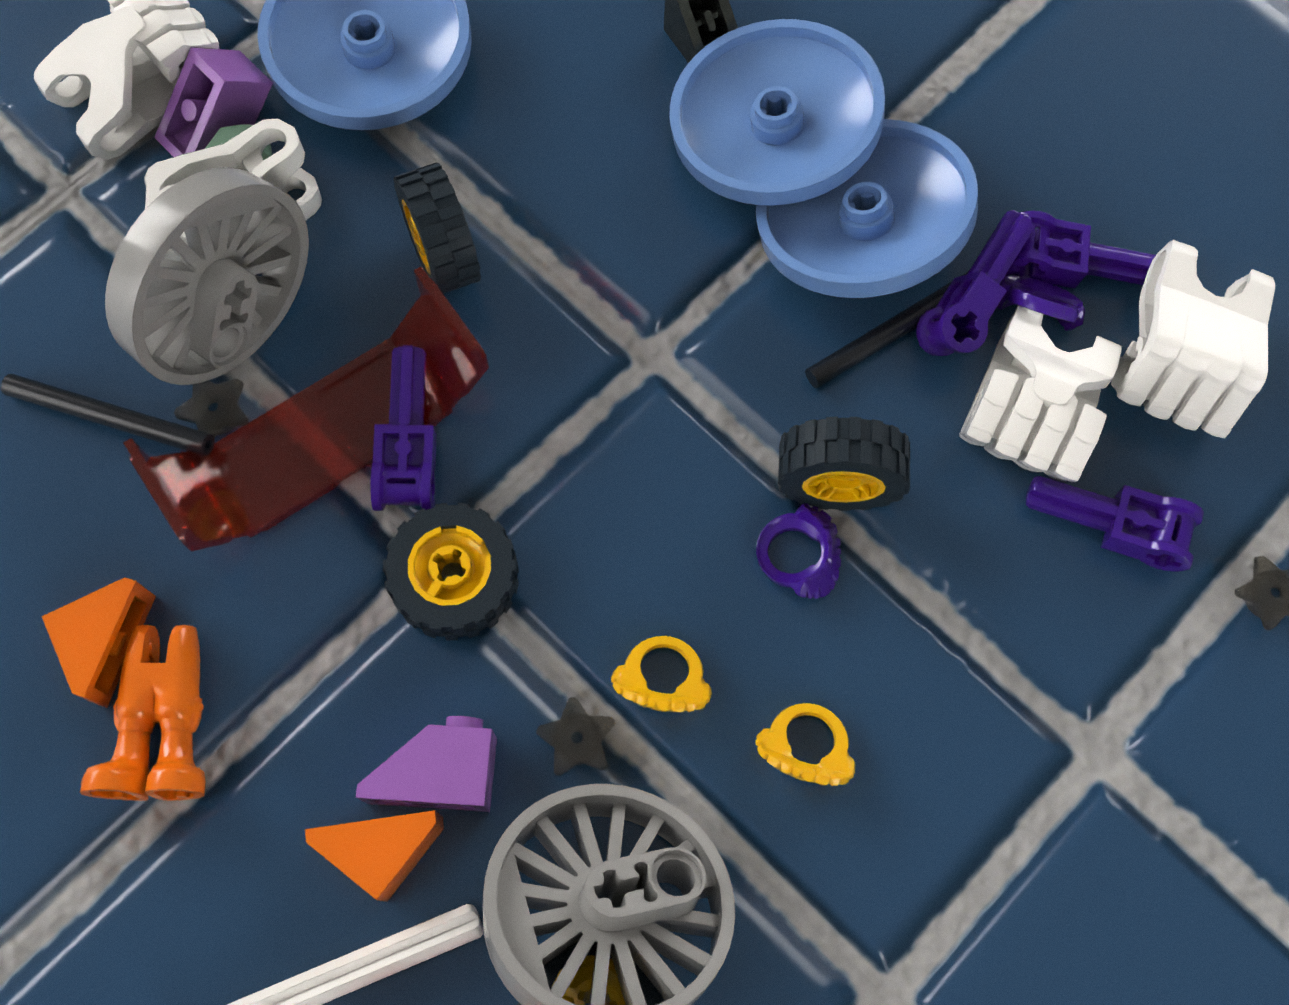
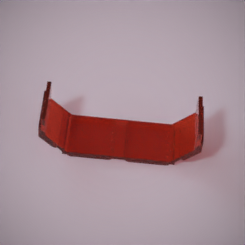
[123,267,489,551]

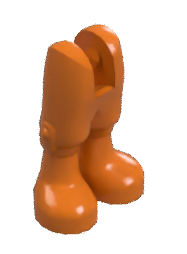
[80,625,206,801]

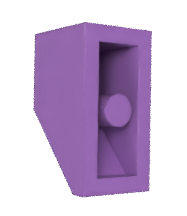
[154,47,273,157]
[355,716,497,812]

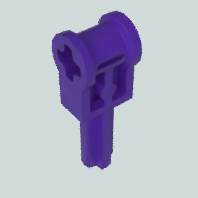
[916,210,1033,356]
[1006,210,1156,288]
[370,345,437,511]
[1026,476,1204,572]

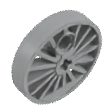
[105,167,309,385]
[483,784,735,1005]

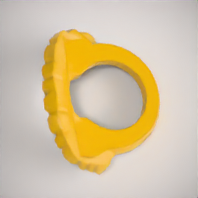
[611,636,712,712]
[755,703,856,786]

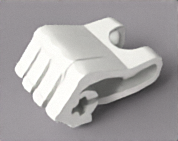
[34,0,219,159]
[144,118,322,261]
[1111,240,1276,438]
[959,305,1122,482]

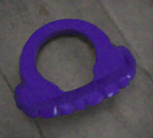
[997,275,1085,331]
[756,503,841,599]

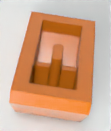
[41,577,156,708]
[305,810,444,902]

